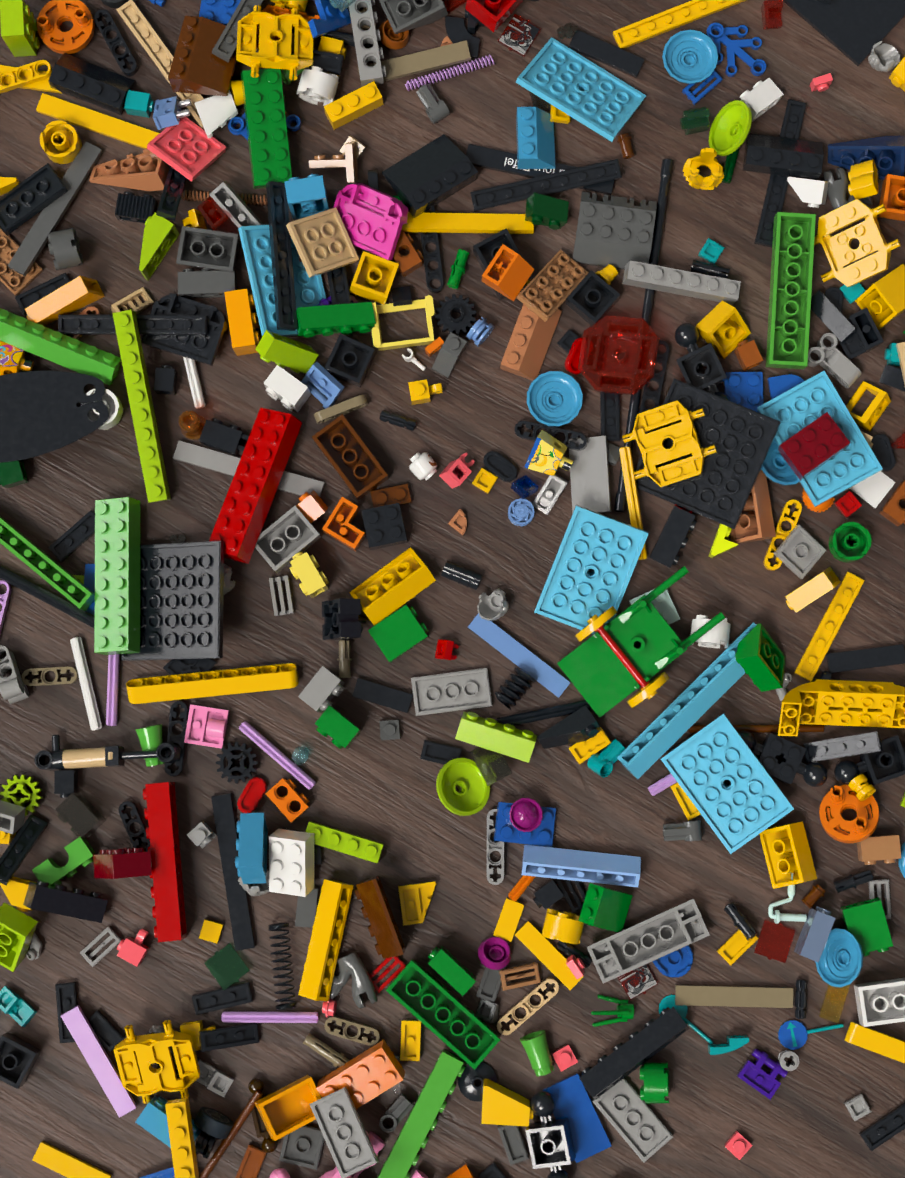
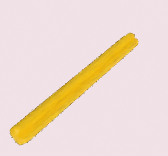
[619,446,648,560]

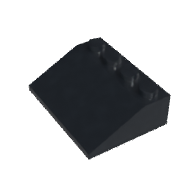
[382,134,478,218]

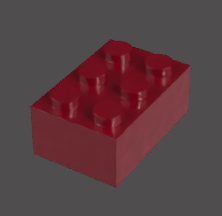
[778,412,850,481]
[93,848,152,879]

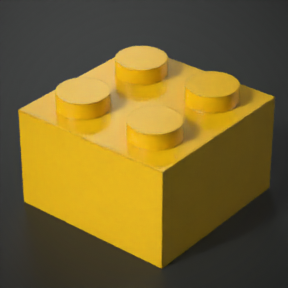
[349,251,399,305]

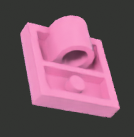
[184,704,229,748]

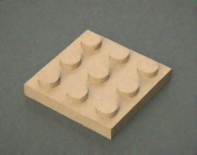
[286,207,359,278]

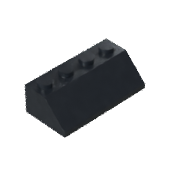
[48,53,135,115]
[743,133,824,180]

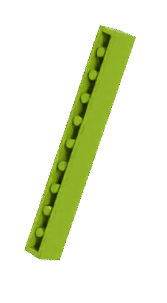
[112,310,171,503]

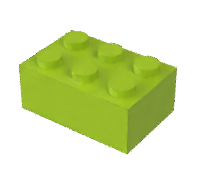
[0,0,39,57]
[0,902,38,972]

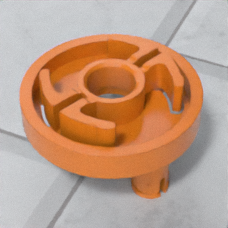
[36,0,95,54]
[819,785,879,843]

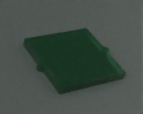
[204,943,250,991]

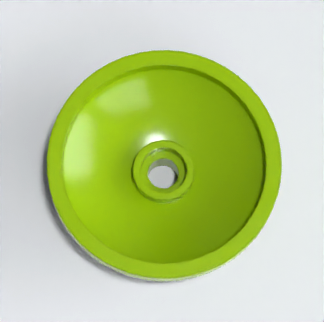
[709,100,752,156]
[436,758,490,816]

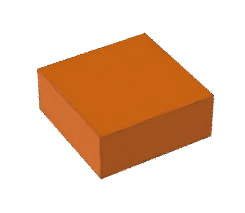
[425,337,444,357]

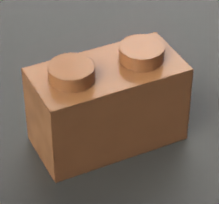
[857,834,901,865]

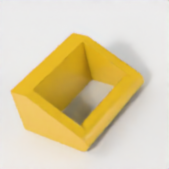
[846,381,891,431]

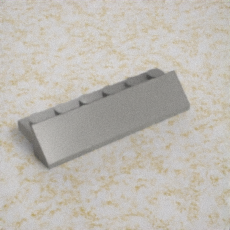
[587,899,710,984]

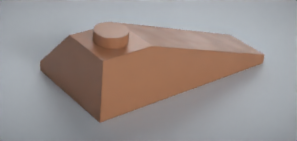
[89,149,169,191]

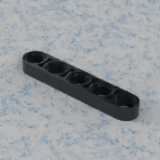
[420,207,444,293]
[639,340,669,413]

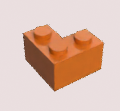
[322,497,366,551]

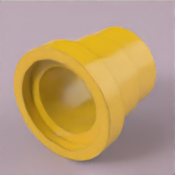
[596,264,618,285]

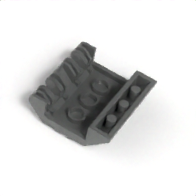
[573,191,657,269]

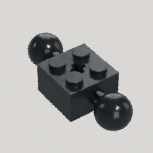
[675,323,730,401]
[738,731,828,787]
[834,735,905,785]
[525,1091,576,1178]

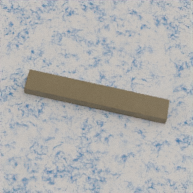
[358,40,471,82]
[675,985,793,1008]

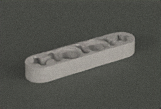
[486,809,504,885]

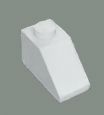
[787,177,829,208]

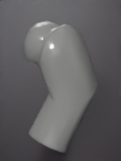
[775,672,792,701]
[26,932,43,960]

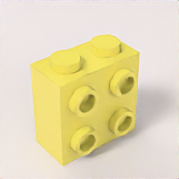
[289,552,329,598]

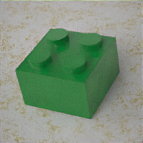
[315,706,362,749]

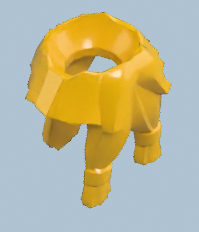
[683,148,724,190]

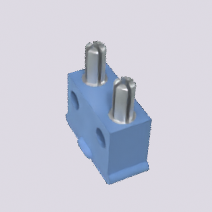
[153,96,192,130]

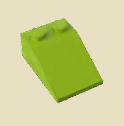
[139,212,180,281]

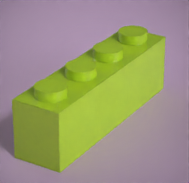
[455,712,537,763]
[306,821,384,864]

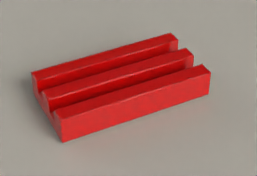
[370,956,406,993]

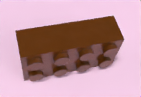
[312,414,389,501]

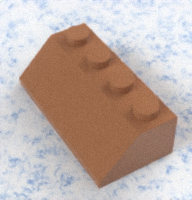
[500,304,562,381]
[730,470,776,544]

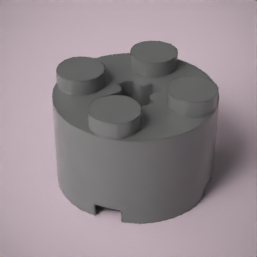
[48,228,83,270]

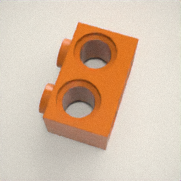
[265,778,310,823]

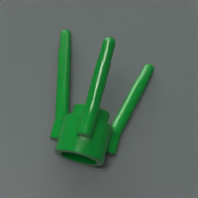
[591,995,634,1027]

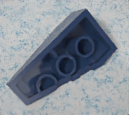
[828,136,905,180]

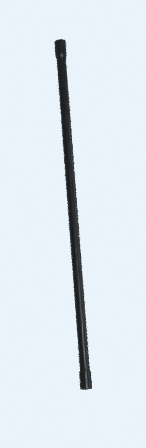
[614,159,674,512]

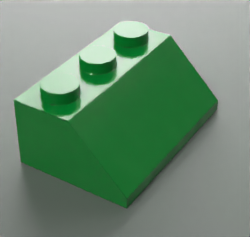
[735,624,786,692]

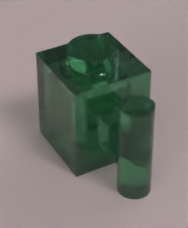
[680,107,710,135]

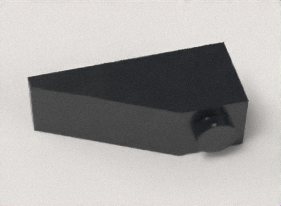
[537,706,602,749]

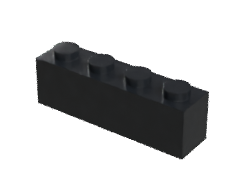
[23,880,108,923]

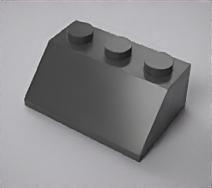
[176,226,241,272]

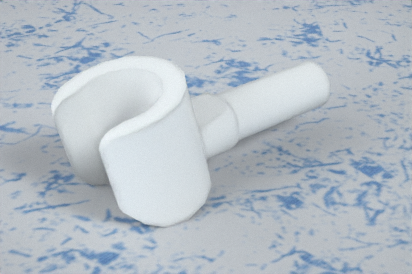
[402,348,426,371]

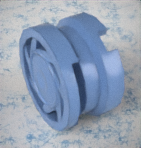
[466,317,495,347]
[508,498,535,527]

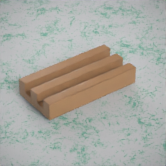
[499,962,541,991]

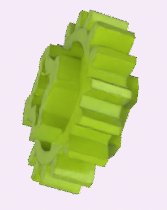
[0,775,43,816]

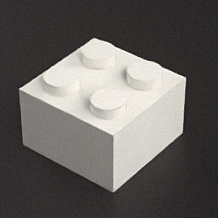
[264,365,311,412]

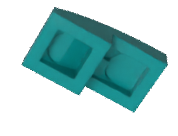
[0,986,37,1027]
[708,1035,749,1055]

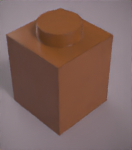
[734,340,763,372]

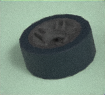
[194,1107,234,1139]

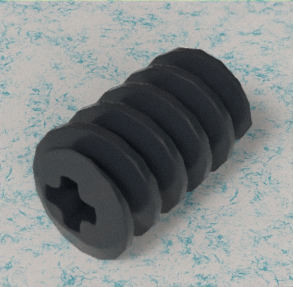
[495,668,536,711]

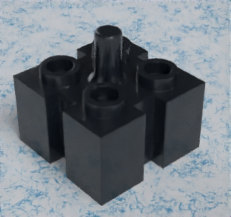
[322,598,367,640]

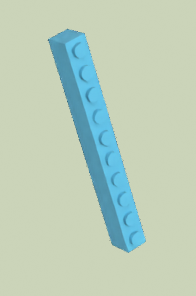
[617,622,757,779]

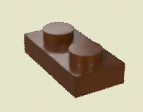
[370,484,412,508]

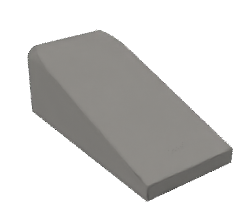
[532,473,568,515]

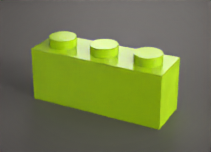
[255,330,318,374]

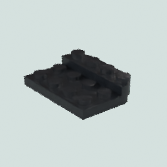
[141,293,228,366]

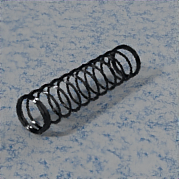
[268,923,297,1010]

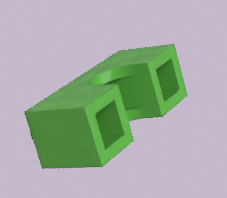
[32,836,96,887]

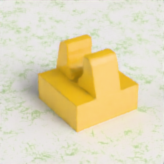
[182,209,207,230]

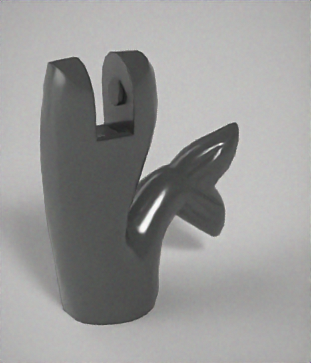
[824,168,873,210]
[330,952,378,1009]

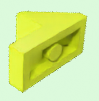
[708,524,739,558]

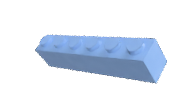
[521,845,641,887]

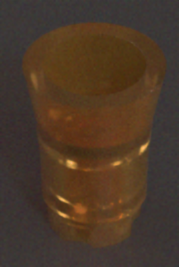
[179,411,206,440]

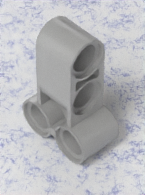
[807,333,862,388]
[0,645,29,704]

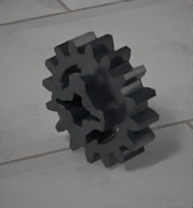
[216,742,258,784]

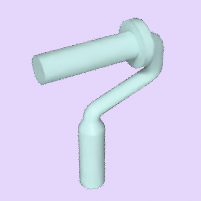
[768,873,807,924]

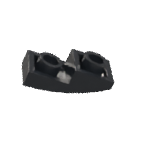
[879,364,905,392]

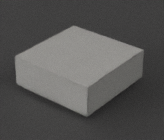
[844,1093,872,1121]

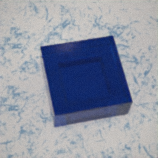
[511,475,539,499]

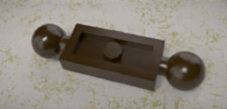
[248,1078,277,1153]

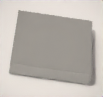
[773,525,826,579]

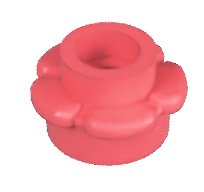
[322,998,337,1018]

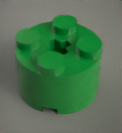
[829,522,871,563]
[640,1063,669,1103]

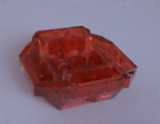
[578,316,659,395]

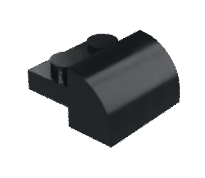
[837,308,884,360]

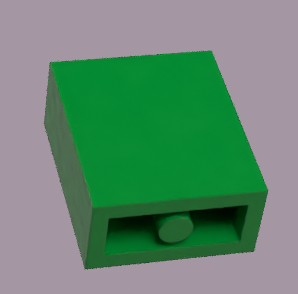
[368,605,429,663]
[578,883,633,933]
[840,897,893,957]
[428,946,476,996]

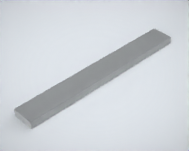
[173,441,324,497]

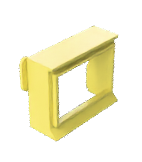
[372,295,435,351]

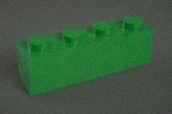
[296,302,376,338]

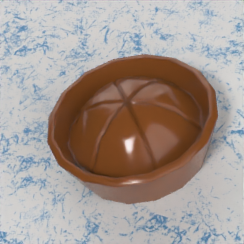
[379,20,409,50]

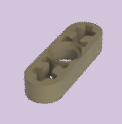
[314,395,368,424]
[22,667,79,686]
[324,1016,380,1046]

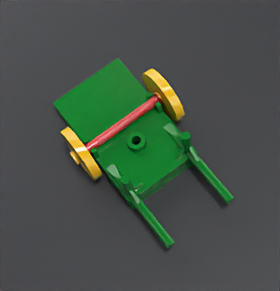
[557,566,725,718]

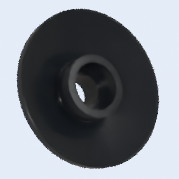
[458,1062,497,1102]

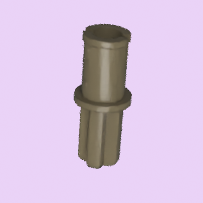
[337,640,352,678]

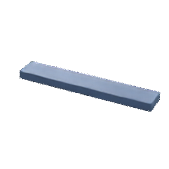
[468,613,570,698]

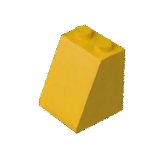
[855,264,905,330]

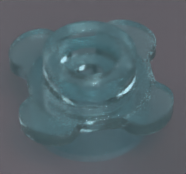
[292,746,309,766]

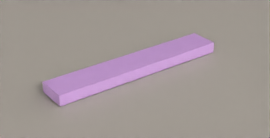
[61,1005,137,1118]

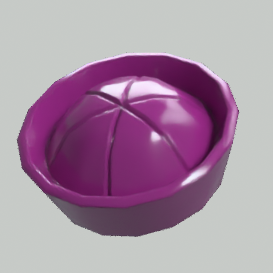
[510,798,543,832]
[478,937,511,970]

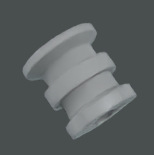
[778,1050,799,1071]

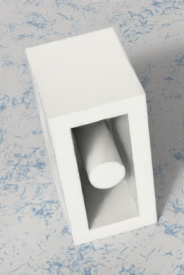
[740,78,784,122]

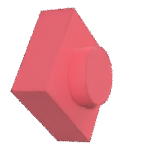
[810,73,833,92]
[566,954,585,979]
[551,1044,578,1072]
[724,1131,753,1160]

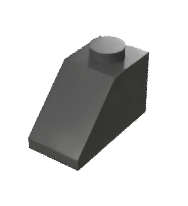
[432,332,467,378]

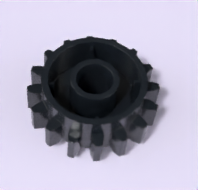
[435,294,477,336]

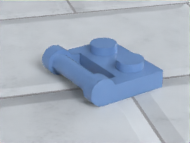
[301,362,344,409]

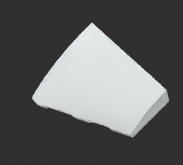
[194,90,238,138]

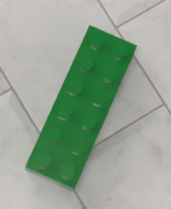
[241,69,292,189]
[386,958,501,1070]

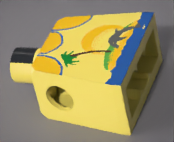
[524,430,574,476]

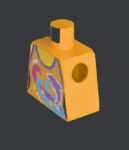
[0,341,34,376]

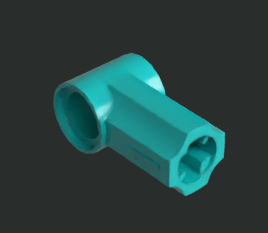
[587,739,625,778]

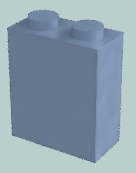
[794,906,835,963]

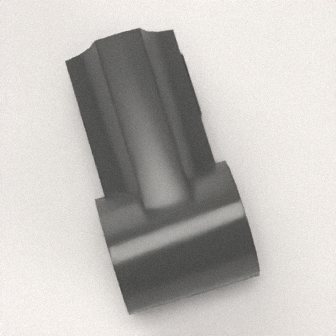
[416,84,450,124]
[663,821,702,841]
[379,1094,414,1133]

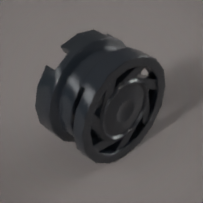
[195,1131,217,1159]

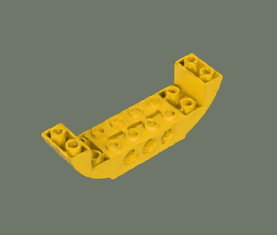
[778,679,905,736]

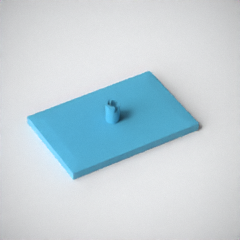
[516,37,646,142]
[238,225,326,337]
[757,371,883,507]
[534,505,649,634]
[661,713,794,854]

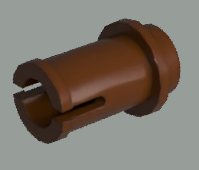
[617,133,635,159]
[801,884,826,909]

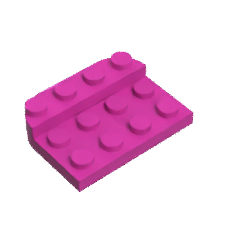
[333,183,408,260]

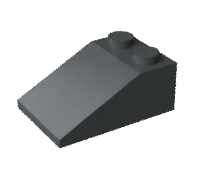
[379,0,448,34]

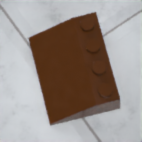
[168,16,237,96]
[354,875,406,959]

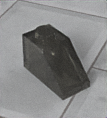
[470,747,512,786]

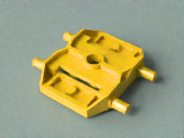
[236,5,313,80]
[814,199,901,287]
[622,400,717,487]
[114,1020,200,1104]

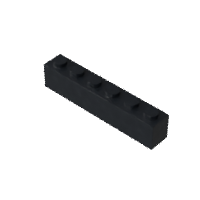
[579,1007,690,1100]

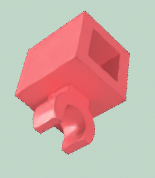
[439,453,475,489]
[117,929,149,967]

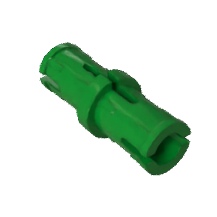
[447,249,470,289]

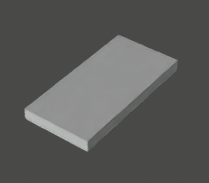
[568,436,611,513]
[411,668,492,716]
[592,1078,673,1163]
[309,1087,379,1178]

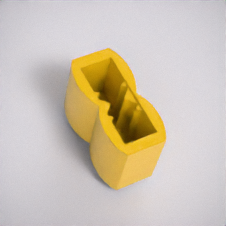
[848,159,879,200]

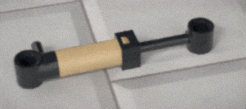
[34,735,180,771]

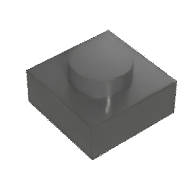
[379,720,400,740]

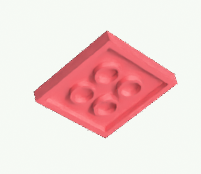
[147,117,227,182]

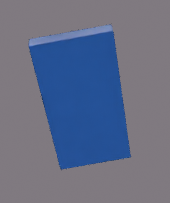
[542,1073,612,1163]

